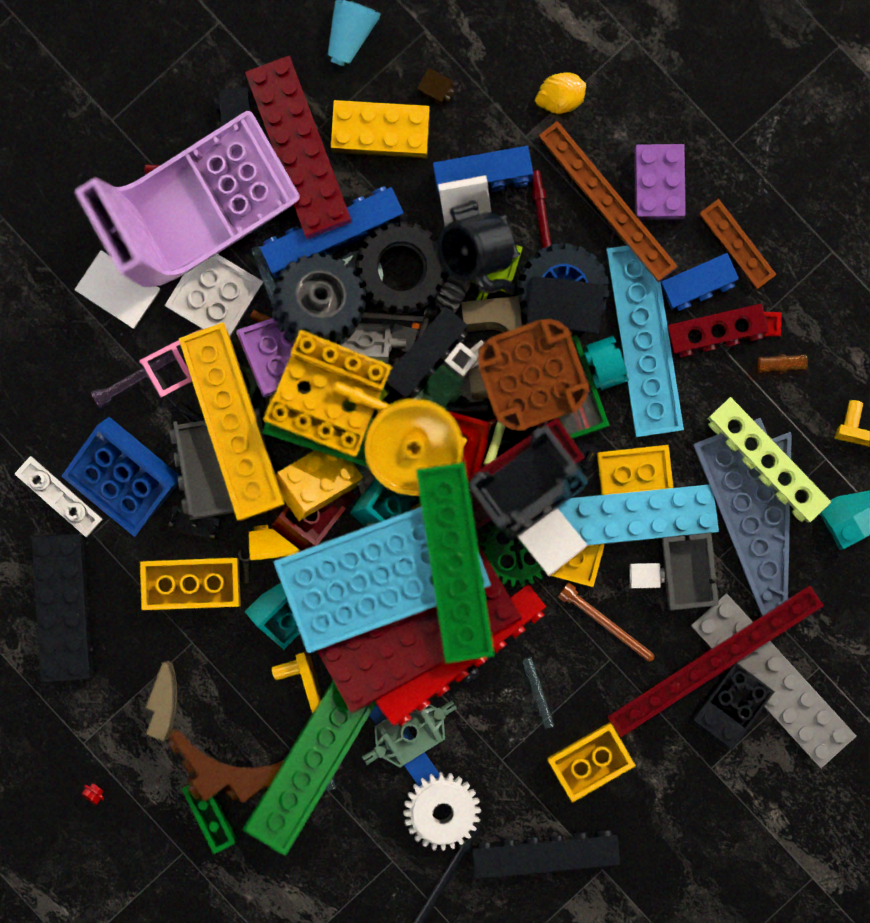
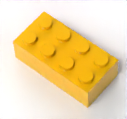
[331,100,430,158]
[140,558,241,610]

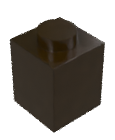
[417,68,455,106]

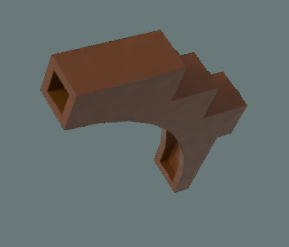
[166,729,284,803]

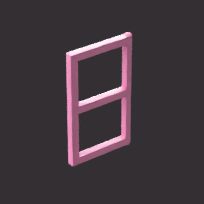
[140,328,203,398]

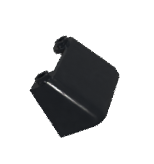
[468,426,587,539]

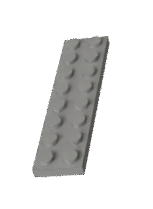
[691,593,856,768]

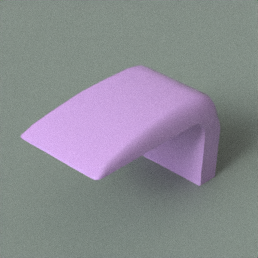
[75,111,299,287]

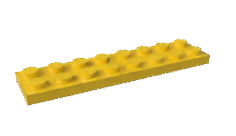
[179,322,285,521]

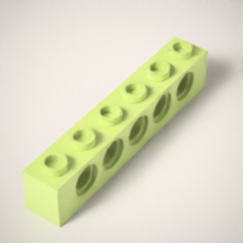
[707,397,831,523]

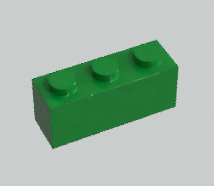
[181,785,238,854]

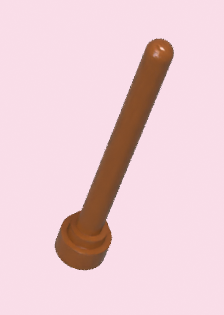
[557,582,655,662]

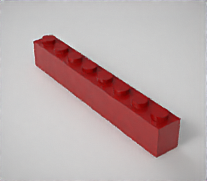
[376,584,546,727]

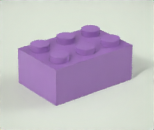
[634,144,685,220]

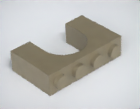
[461,296,526,400]

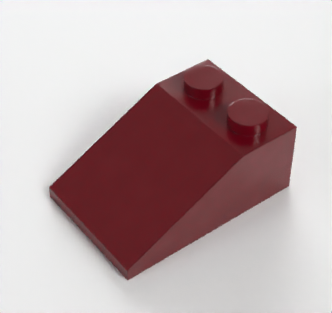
[271,491,356,551]

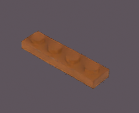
[699,199,777,290]

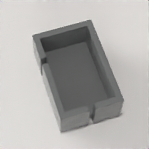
[661,533,719,610]

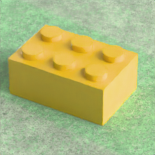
[276,450,363,521]
[547,722,635,802]

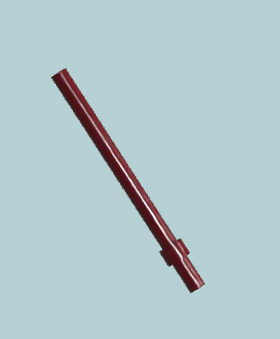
[531,170,551,249]

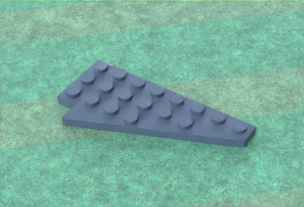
[693,418,792,616]

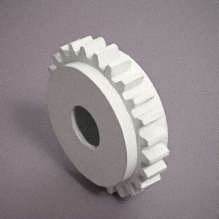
[403,772,481,850]

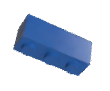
[661,253,739,312]

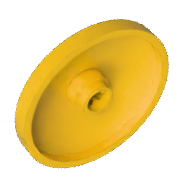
[365,399,463,495]

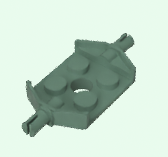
[362,700,457,767]

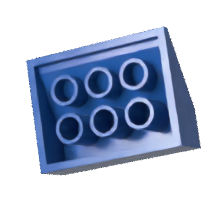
[61,417,180,537]

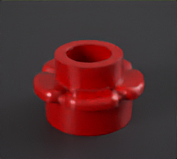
[81,783,104,805]

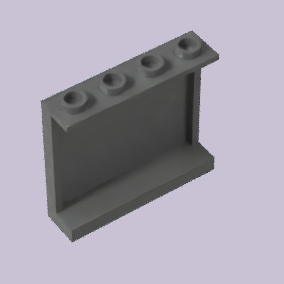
[169,408,266,520]

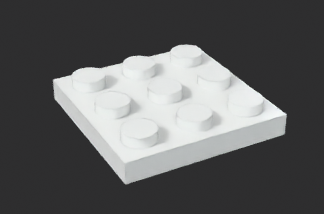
[165,254,264,337]

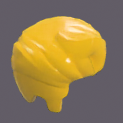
[535,73,586,114]

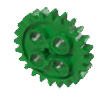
[479,521,546,587]

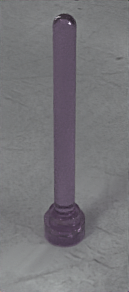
[90,346,184,409]

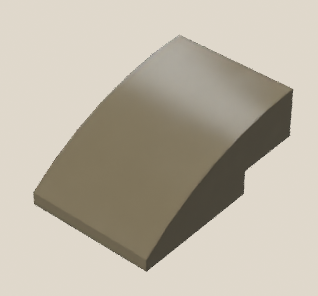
[146,661,177,741]

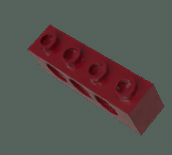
[668,303,768,358]

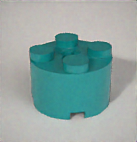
[583,336,629,391]

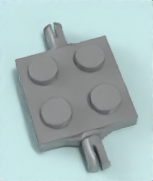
[334,324,406,364]

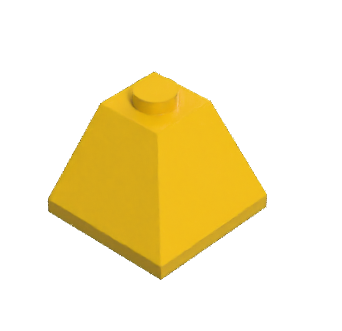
[249,525,301,561]

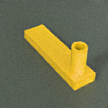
[835,400,870,447]
[272,651,323,714]

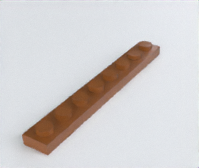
[539,121,677,283]

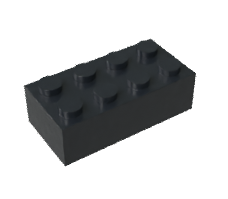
[384,307,468,401]

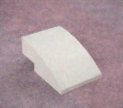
[75,251,161,329]

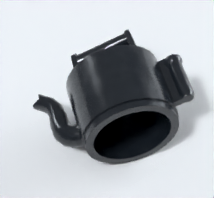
[438,200,520,295]

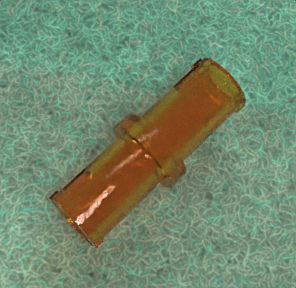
[757,354,808,373]

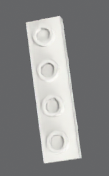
[15,456,103,537]

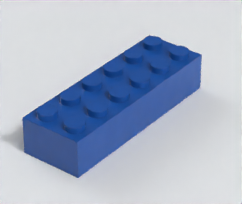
[260,186,404,279]

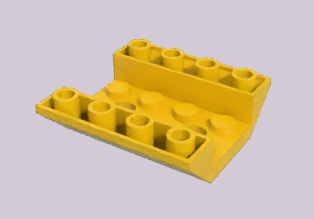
[264,330,391,457]

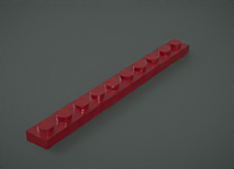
[608,585,824,737]

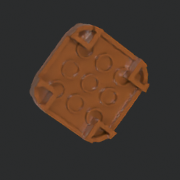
[477,319,589,430]

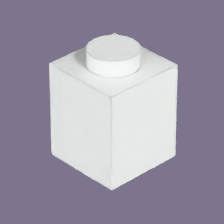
[629,563,665,588]

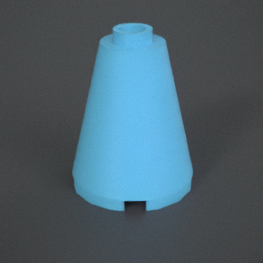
[328,0,381,66]

